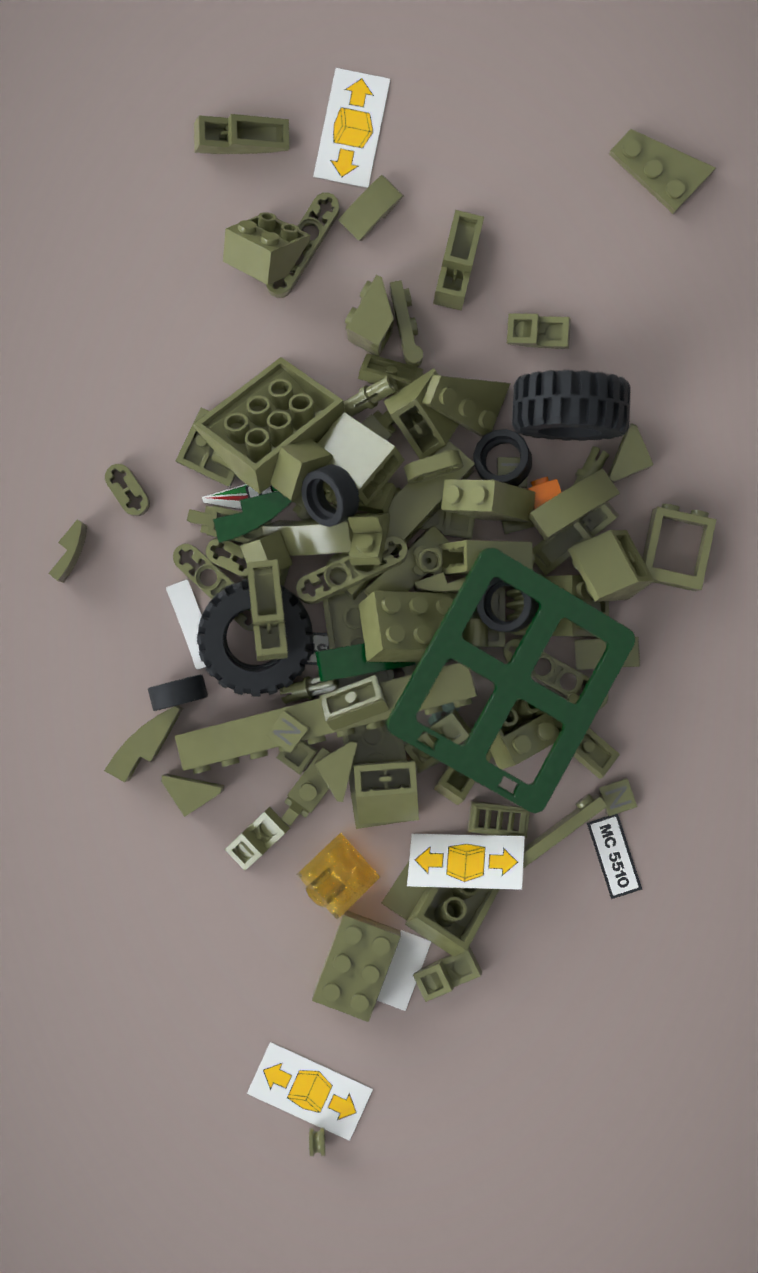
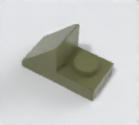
[348,513,390,565]

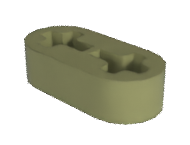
[404,450,463,484]
[105,464,150,516]
[206,538,248,579]

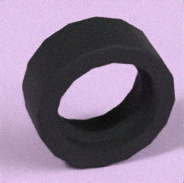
[473,429,532,486]
[301,464,359,527]
[477,577,538,632]
[148,674,208,711]

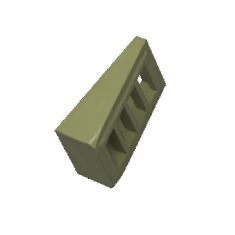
[467,800,530,838]

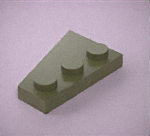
[609,129,716,214]
[422,375,511,437]

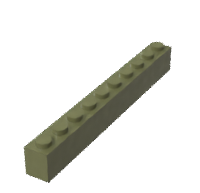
[175,663,478,774]

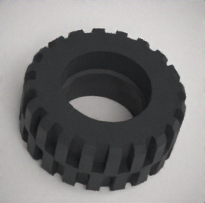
[512,370,631,441]
[197,579,313,697]

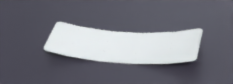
[166,580,206,670]

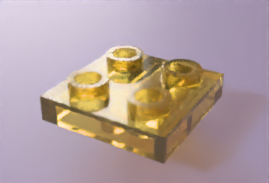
[296,833,380,919]

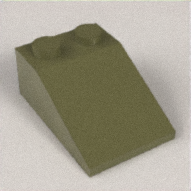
[405,887,500,957]

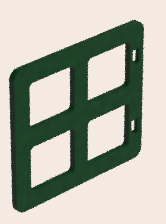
[387,548,635,813]

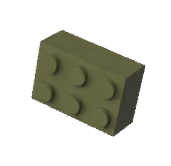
[359,591,463,663]
[312,910,401,1022]

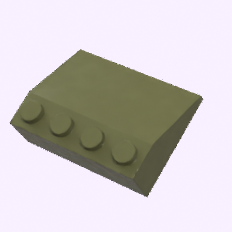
[193,357,345,494]

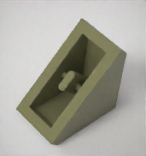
[608,424,653,483]
[270,439,333,502]
[315,740,358,802]
[161,773,224,817]

